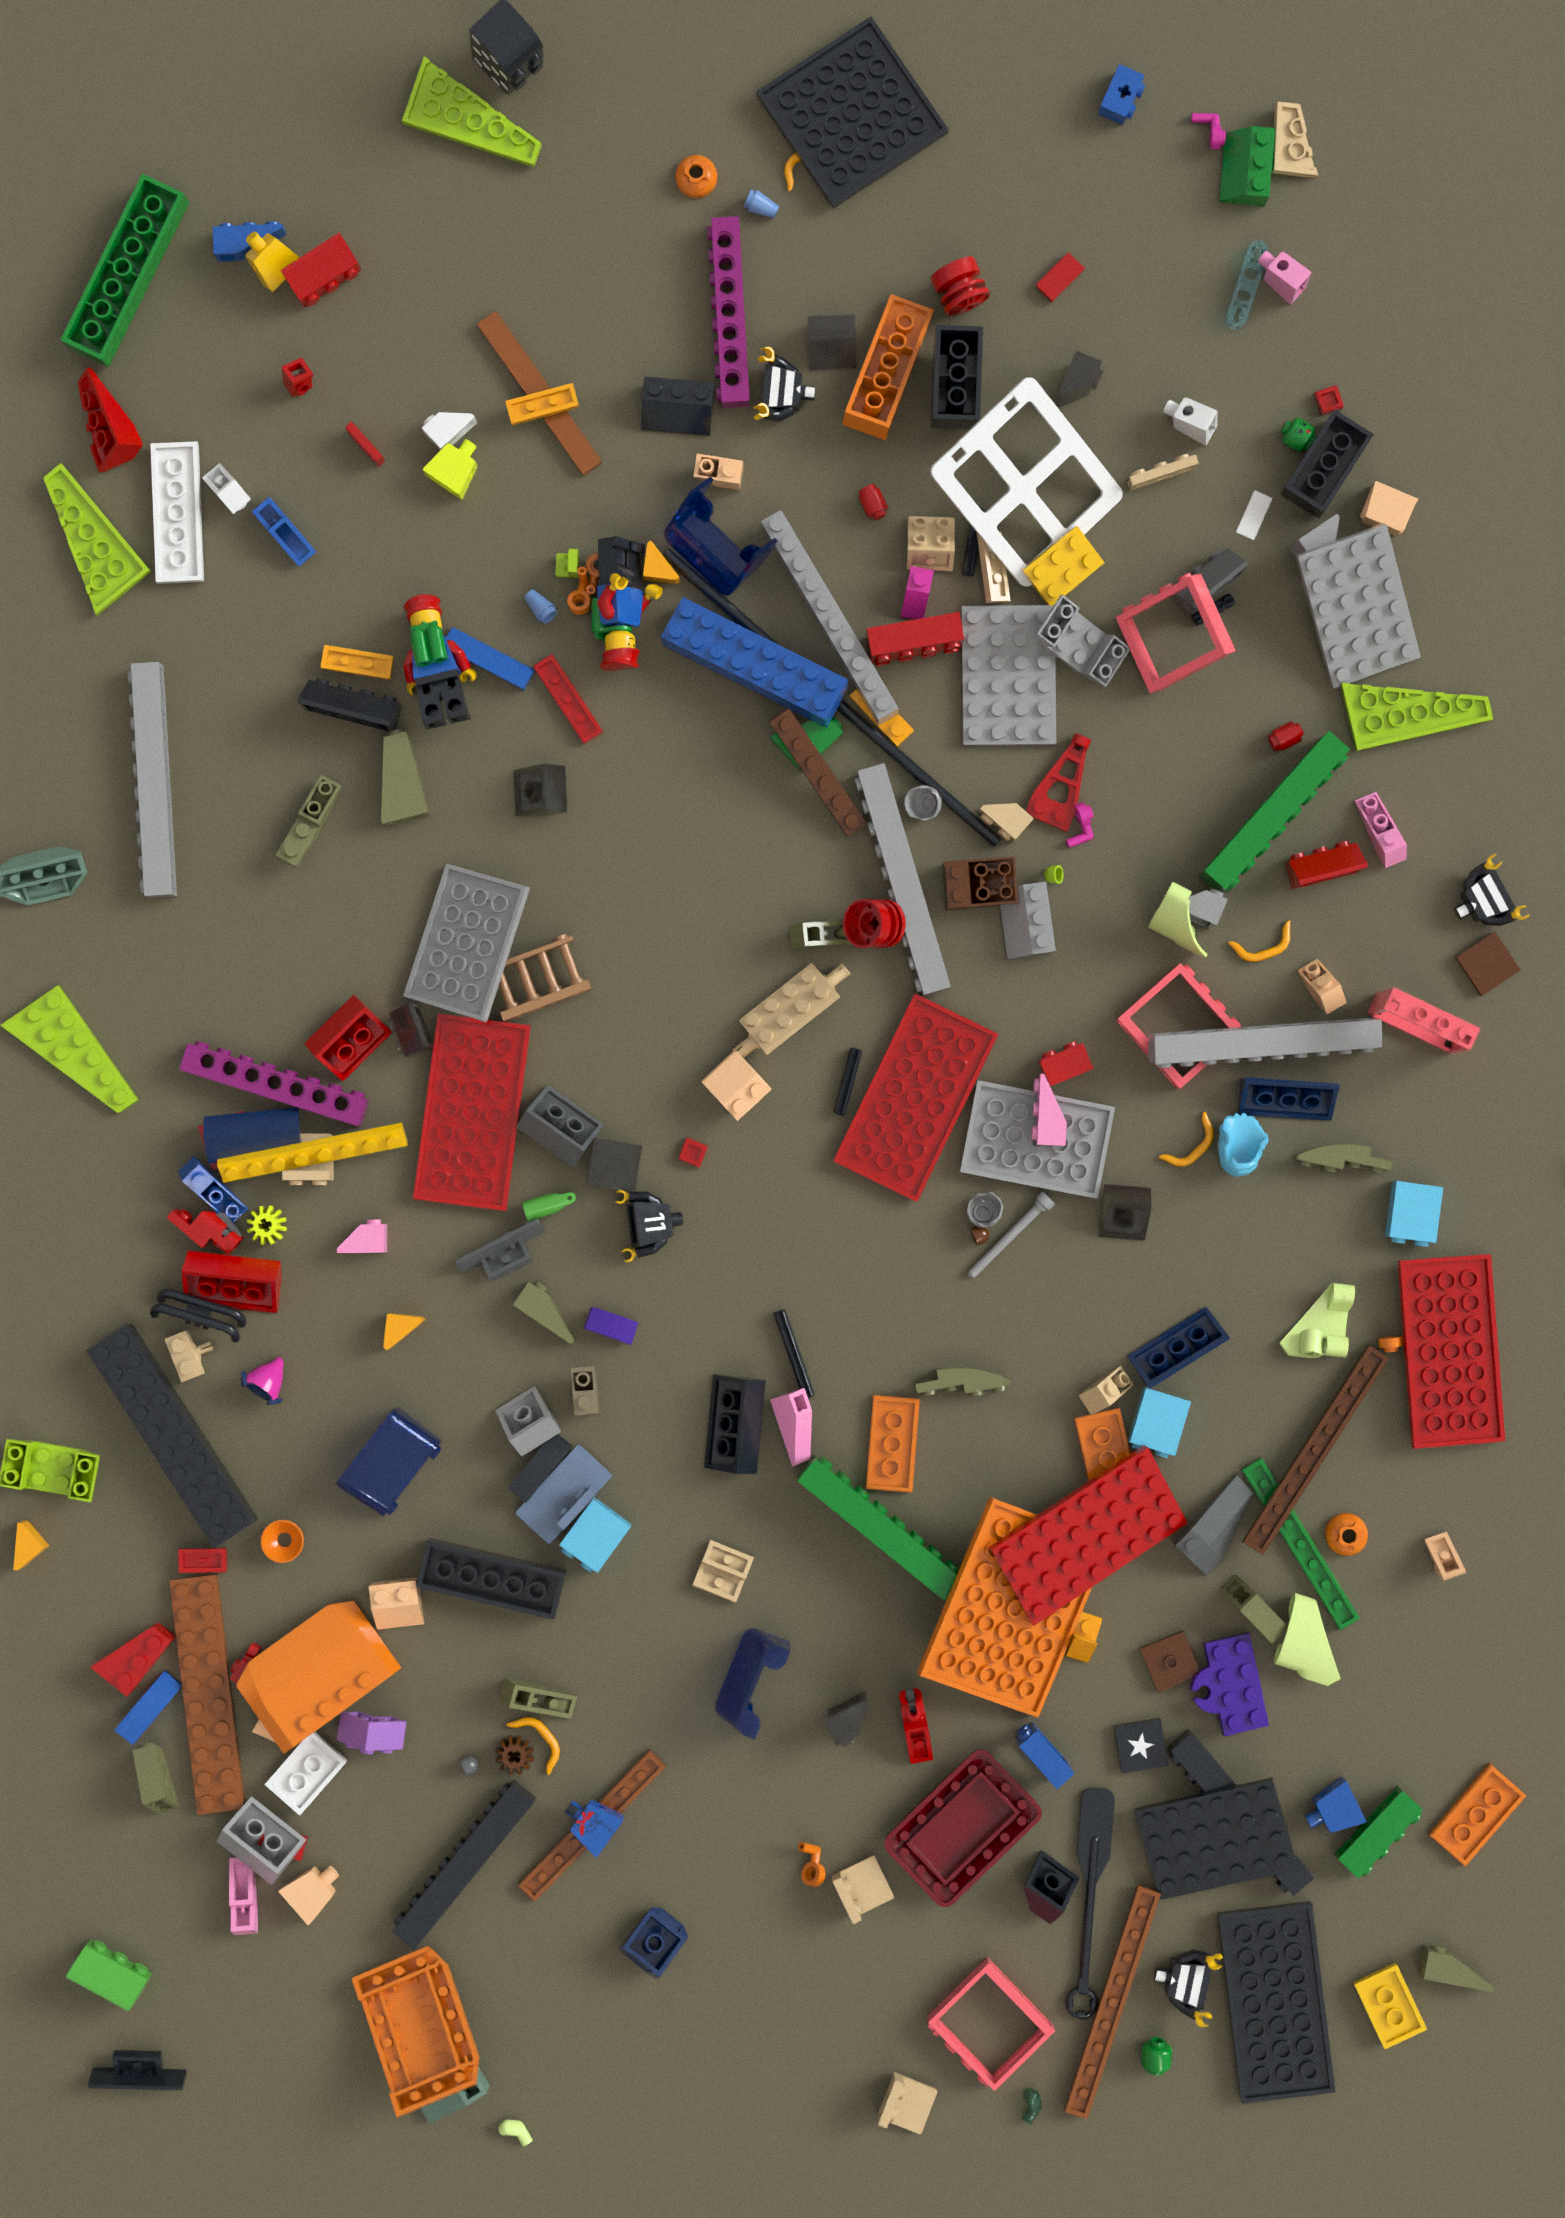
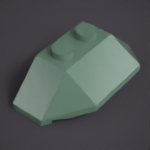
[0,846,88,906]

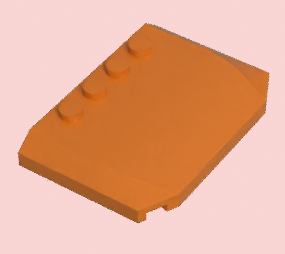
[236,1600,401,1754]
[351,1946,479,2117]

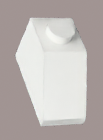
[422,412,477,450]
[202,463,251,514]

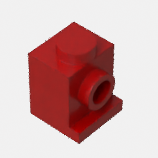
[281,357,314,397]

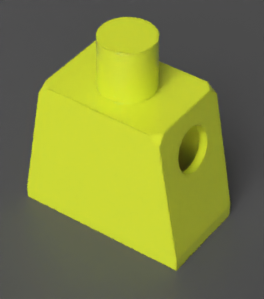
[423,439,477,500]

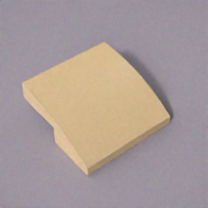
[692,1540,754,1603]

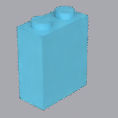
[1385,1181,1443,1247]
[1127,1387,1191,1458]
[560,1497,632,1573]

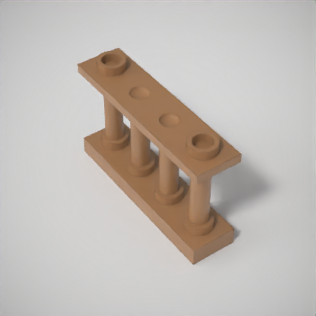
[499,934,593,1022]

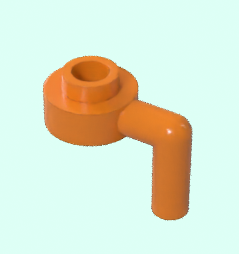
[586,553,600,594]
[567,566,591,615]
[1378,1336,1404,1352]
[798,1842,826,1887]

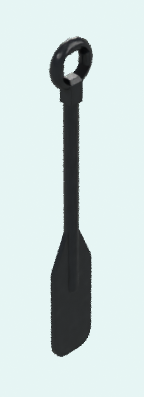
[1065,1787,1115,2020]

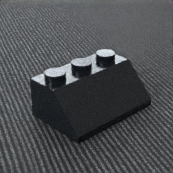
[641,376,714,436]

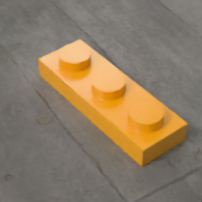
[505,383,579,426]
[320,645,394,680]
[849,689,914,747]

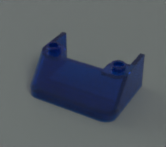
[664,477,778,595]

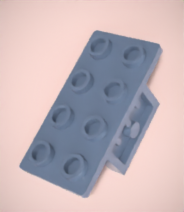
[516,1444,612,1544]

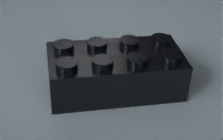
[1280,409,1374,519]

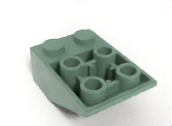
[420,2066,490,2124]

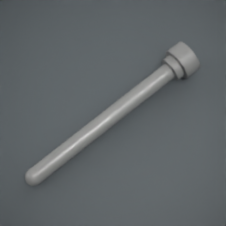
[968,1191,1055,1278]

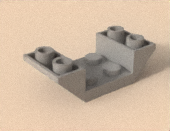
[1036,594,1130,687]

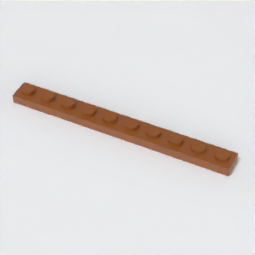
[1064,1884,1161,2120]

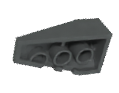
[1172,1475,1254,1576]

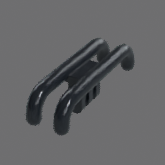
[150,1289,247,1343]

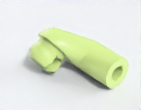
[498,2119,533,2146]

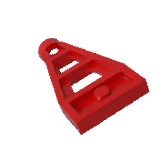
[1025,733,1091,832]

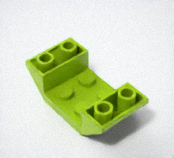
[0,1439,100,1502]

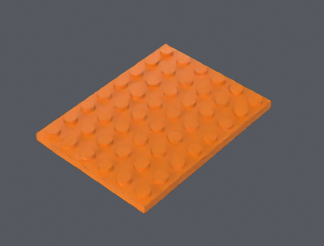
[917,1497,1092,1718]

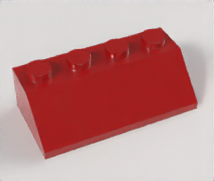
[181,1251,282,1313]

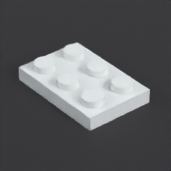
[265,1732,348,1815]

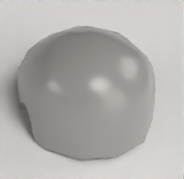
[904,785,942,821]
[966,1192,1003,1228]

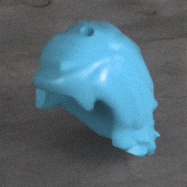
[1218,1113,1269,1177]

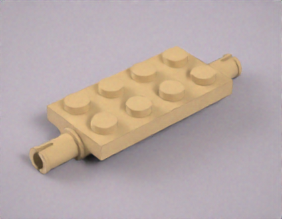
[732,963,851,1058]

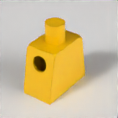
[245,232,300,292]

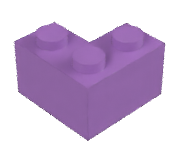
[337,1711,407,1754]

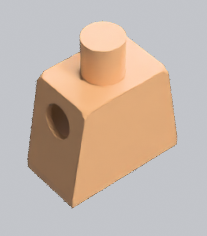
[279,1866,339,1925]

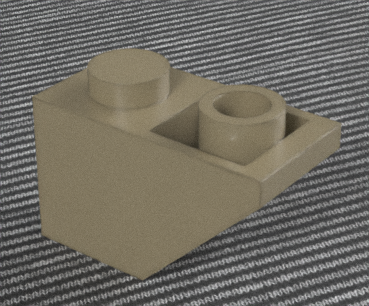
[570,1366,600,1415]

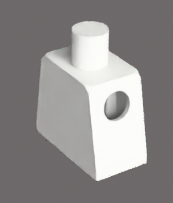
[1163,397,1218,446]

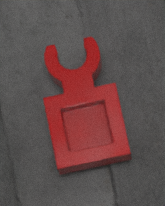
[230,1642,262,1684]

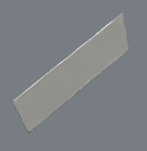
[1236,490,1272,540]

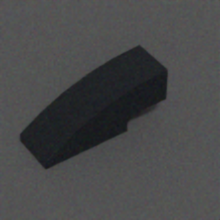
[508,1434,572,1503]

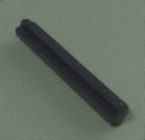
[774,1309,814,1398]

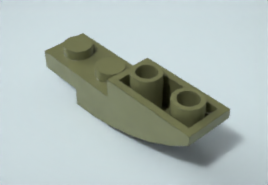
[275,775,342,869]
[1293,1144,1393,1174]
[914,1367,1011,1397]

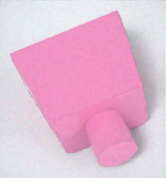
[1258,251,1312,305]

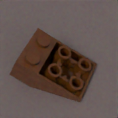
[942,857,1018,911]

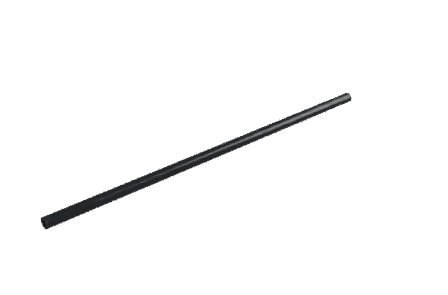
[663,549,1002,847]

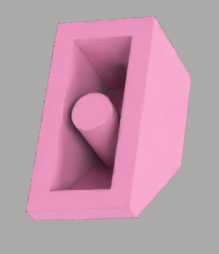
[337,1219,387,1253]

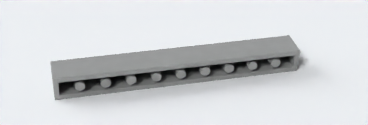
[761,510,899,726]
[128,662,177,898]
[854,763,951,996]
[1148,1017,1382,1068]

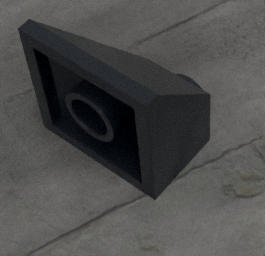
[1023,1850,1080,1924]

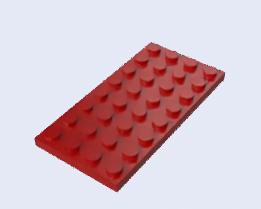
[833,993,999,1202]
[413,1014,531,1211]
[1397,1254,1506,1449]
[989,1445,1188,1626]

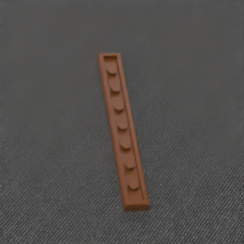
[477,311,602,476]
[518,1749,666,1902]

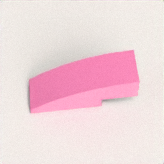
[229,1857,258,1935]

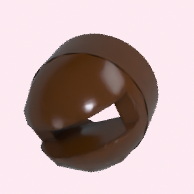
[970,1226,989,1246]

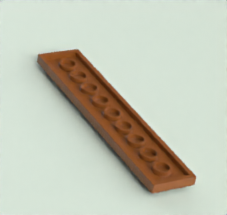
[169,1574,245,1815]

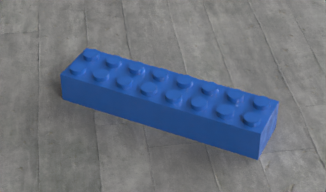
[661,597,849,728]

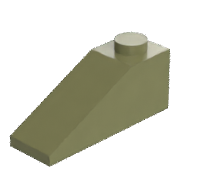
[789,921,851,950]
[513,1280,575,1344]
[498,1677,578,1719]
[1419,1943,1494,1993]

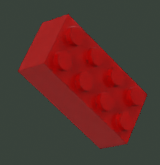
[865,612,964,667]

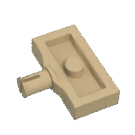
[164,1330,213,1383]

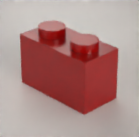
[1038,1041,1094,1086]

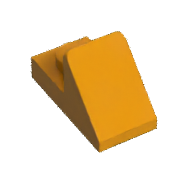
[1065,1611,1102,1663]

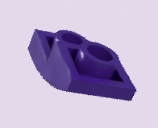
[583,1307,638,1345]

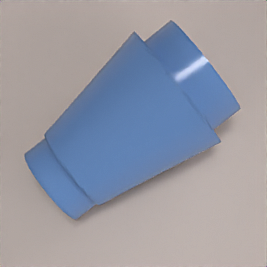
[743,189,779,219]
[524,589,557,624]

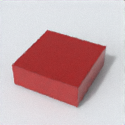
[1313,385,1344,416]
[678,1138,708,1168]

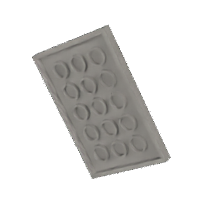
[1295,523,1421,689]
[961,605,1056,746]
[403,863,530,1022]
[959,1080,1115,1199]

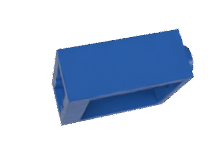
[1015,1722,1075,1789]

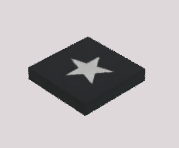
[1114,1718,1169,1773]

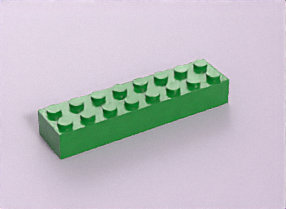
[60,173,189,368]
[1198,731,1350,893]
[797,1455,960,1601]

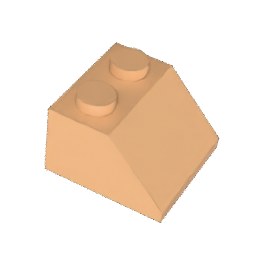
[701,1050,772,1121]
[369,1577,424,1630]

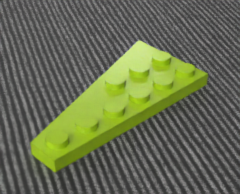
[402,56,542,167]
[43,463,151,616]
[1340,683,1493,752]
[0,985,139,1114]

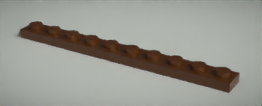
[1241,1345,1389,1555]

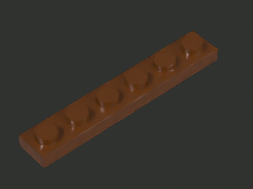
[768,708,867,837]

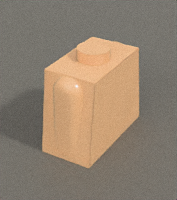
[1360,481,1418,536]

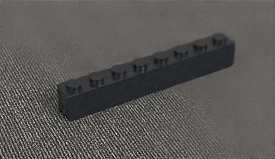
[1168,1729,1315,1896]
[392,1780,536,1950]

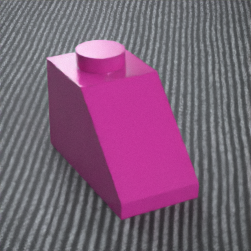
[900,566,934,620]

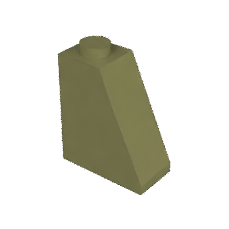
[1220,1574,1288,1644]
[132,1742,180,1815]

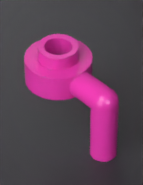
[1191,113,1226,150]
[1066,802,1094,848]

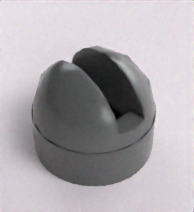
[459,1756,478,1777]

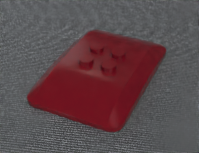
[884,1749,1042,1907]

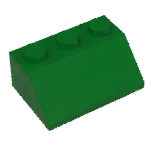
[1219,126,1275,206]

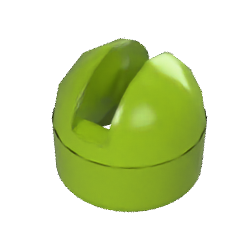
[1044,865,1064,884]

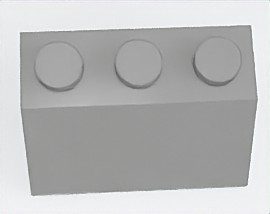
[1000,882,1056,960]
[217,1796,306,1885]

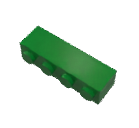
[1334,1786,1423,1879]

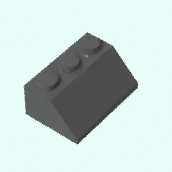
[1171,548,1249,618]
[516,1085,605,1168]

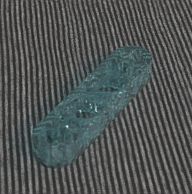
[1225,240,1269,330]

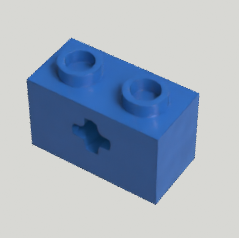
[1098,64,1146,125]

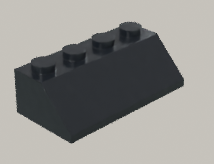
[298,678,402,732]
[704,1374,766,1474]

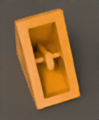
[643,541,680,585]
[383,1313,425,1351]
[13,1520,49,1570]

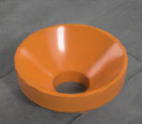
[675,155,717,198]
[1324,1513,1368,1556]
[261,1520,304,1563]

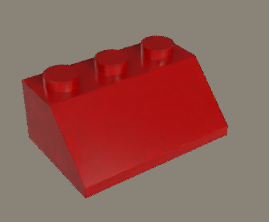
[281,232,361,308]
[1285,841,1368,890]
[304,994,393,1081]

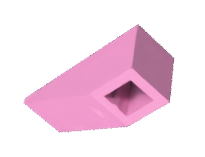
[1355,792,1407,868]
[1031,1074,1067,1146]
[770,1388,812,1467]

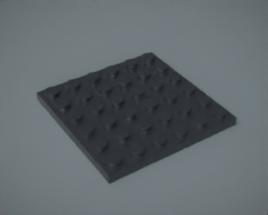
[756,16,949,209]

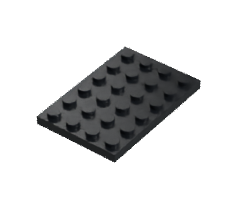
[1134,1777,1298,1900]

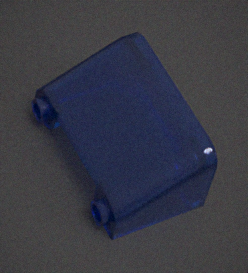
[336,1407,442,1517]
[715,1628,791,1740]

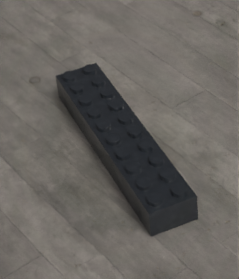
[86,1323,259,1548]

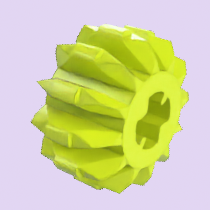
[247,1205,287,1245]

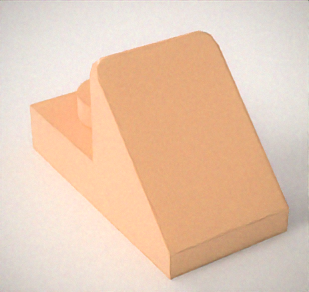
[1425,1532,1466,1581]

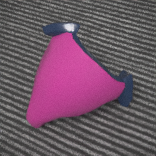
[241,1356,284,1405]

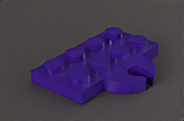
[1190,1632,1269,1736]

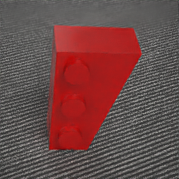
[90,1622,176,1697]

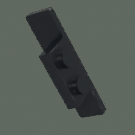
[88,2050,187,2090]

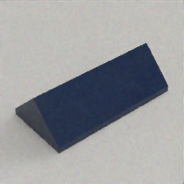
[1238,1077,1340,1121]
[203,1107,302,1163]
[1127,1307,1230,1389]

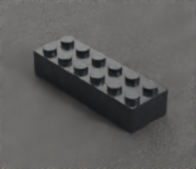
[416,1538,567,1620]

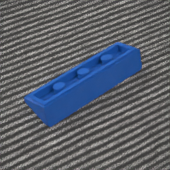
[446,627,535,691]

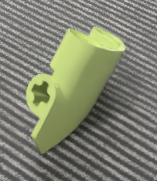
[1148,882,1208,957]
[1279,1283,1355,1358]
[1274,1593,1341,1686]

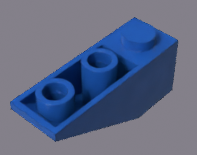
[213,221,286,262]
[178,1155,248,1223]

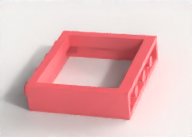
[1115,573,1236,694]
[1115,963,1242,1090]
[1367,988,1481,1054]
[927,1957,1055,2091]

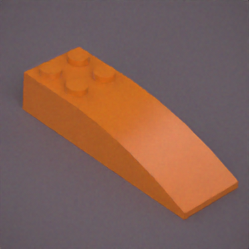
[842,294,934,441]

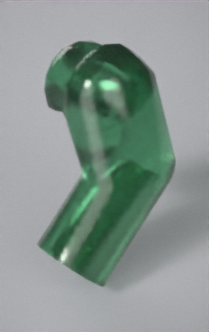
[1022,2087,1042,2125]

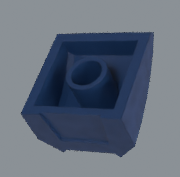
[619,1907,688,1979]

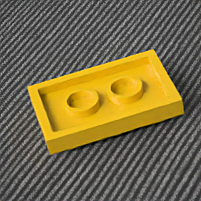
[1022,526,1104,606]
[1353,1963,1427,2049]

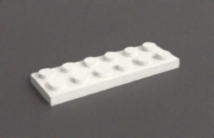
[150,441,204,584]

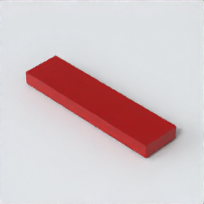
[533,654,603,745]

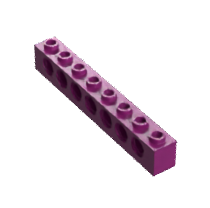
[707,216,750,408]
[179,1041,369,1127]

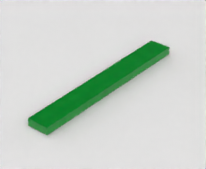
[1241,1457,1360,1631]

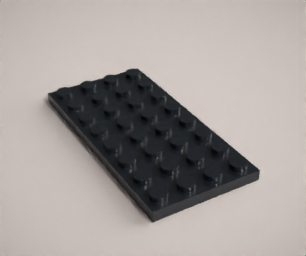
[1217,1901,1335,2104]

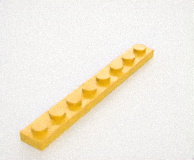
[217,1123,408,1183]

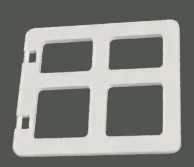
[930,377,1123,587]

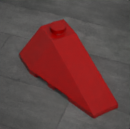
[77,368,143,473]

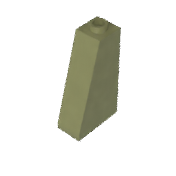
[381,729,430,827]

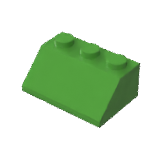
[66,1940,152,2011]

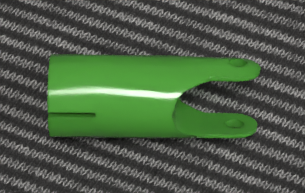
[522,1192,576,1221]

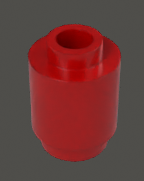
[858,484,889,521]
[1267,721,1304,752]

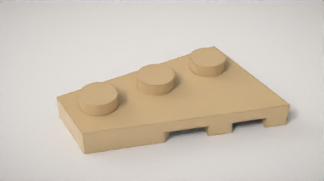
[1271,101,1318,178]

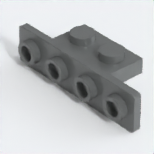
[454,1219,545,1282]

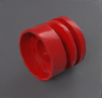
[930,256,991,317]
[843,899,906,948]

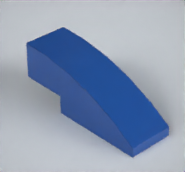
[251,496,316,567]
[115,1670,182,1745]

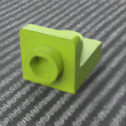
[555,549,580,578]

